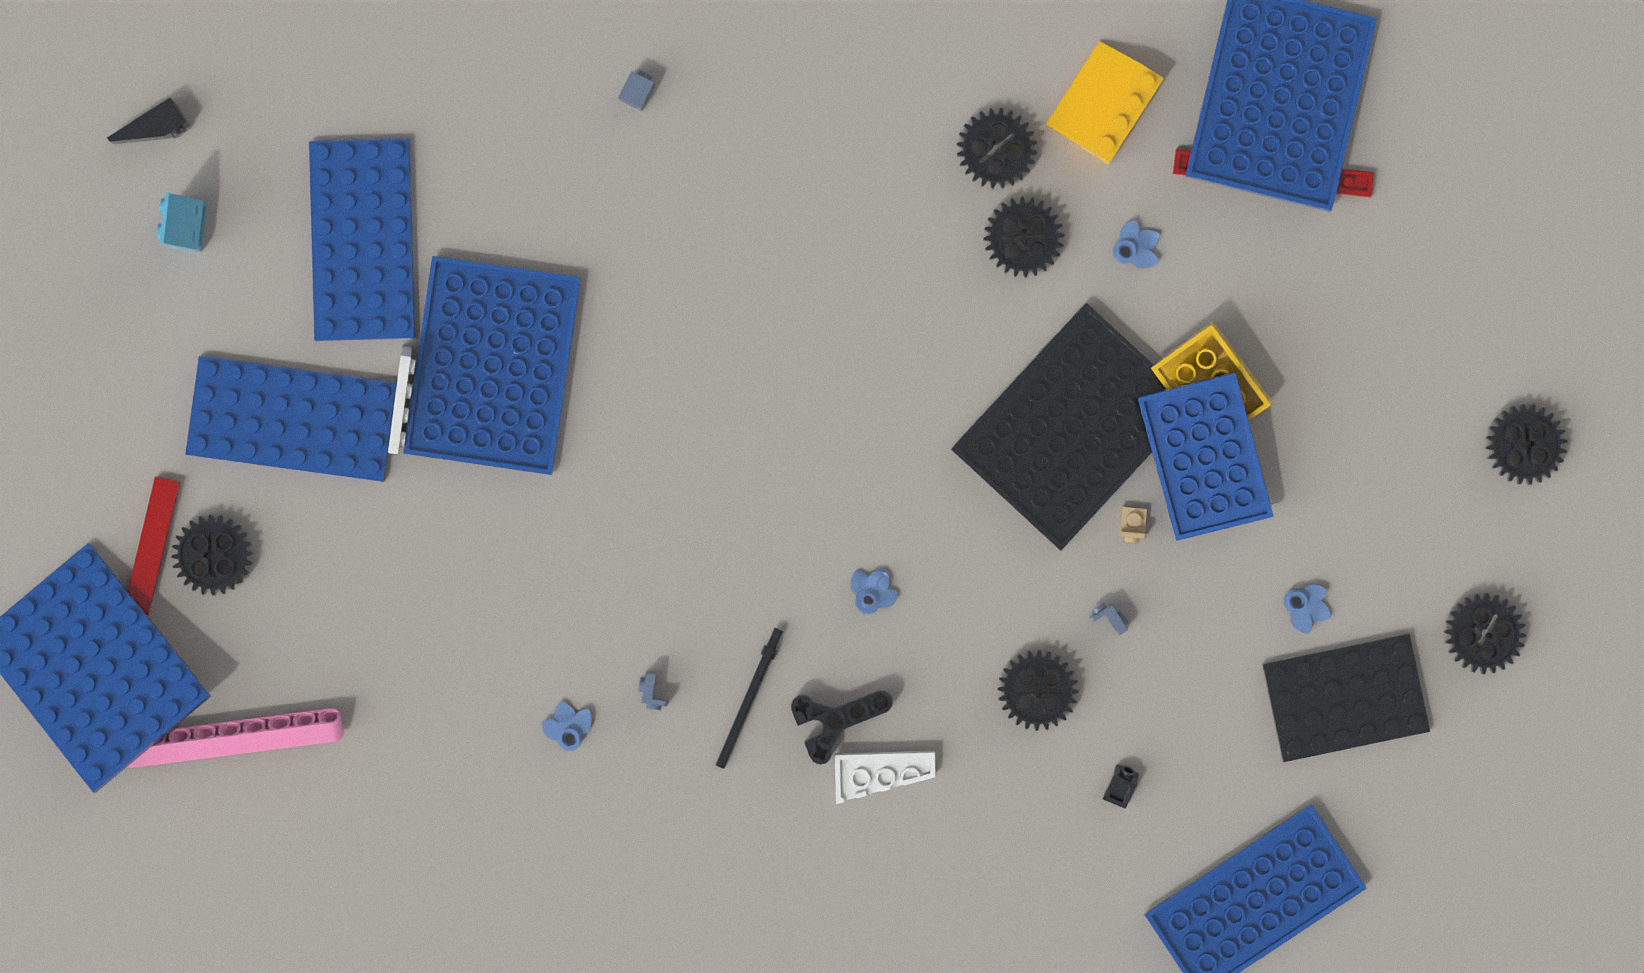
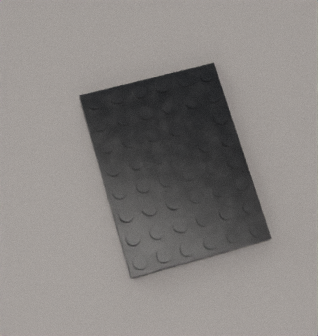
[950,303,1166,551]

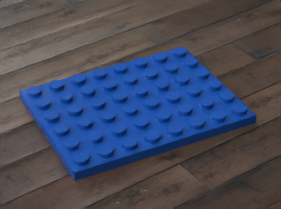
[1185,0,1377,212]
[403,256,581,475]
[0,543,211,793]

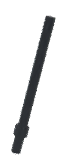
[715,627,784,769]

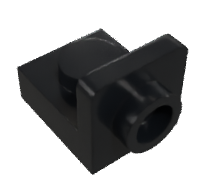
[1103,764,1139,809]

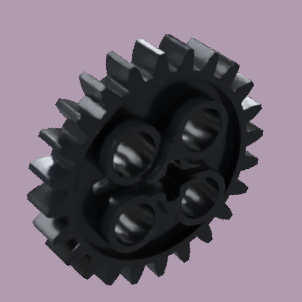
[956,108,1037,189]
[983,196,1065,278]
[1485,404,1568,485]
[171,515,254,596]
[1443,593,1526,674]
[997,650,1079,731]

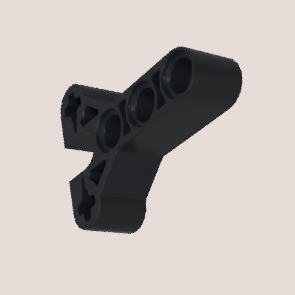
[791,690,893,765]

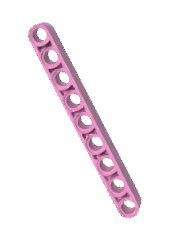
[128,708,344,768]

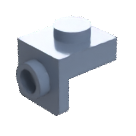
[1089,603,1129,635]
[638,672,668,710]

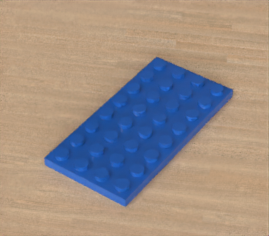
[309,139,415,341]
[185,356,397,482]
[1144,804,1367,973]

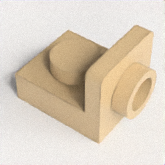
[1119,507,1147,543]

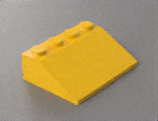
[1045,41,1164,165]
[1151,321,1272,420]

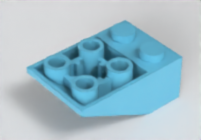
[157,193,207,252]

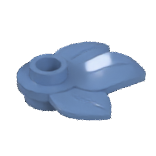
[1113,220,1159,268]
[851,569,899,614]
[1284,584,1331,634]
[542,701,591,751]

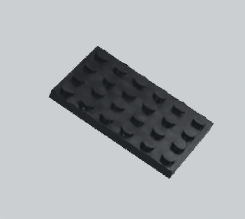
[1262,634,1430,762]

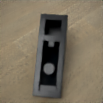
[107,98,190,144]

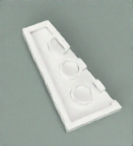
[388,345,415,454]
[835,751,935,804]

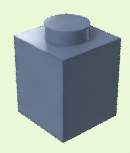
[618,70,655,111]

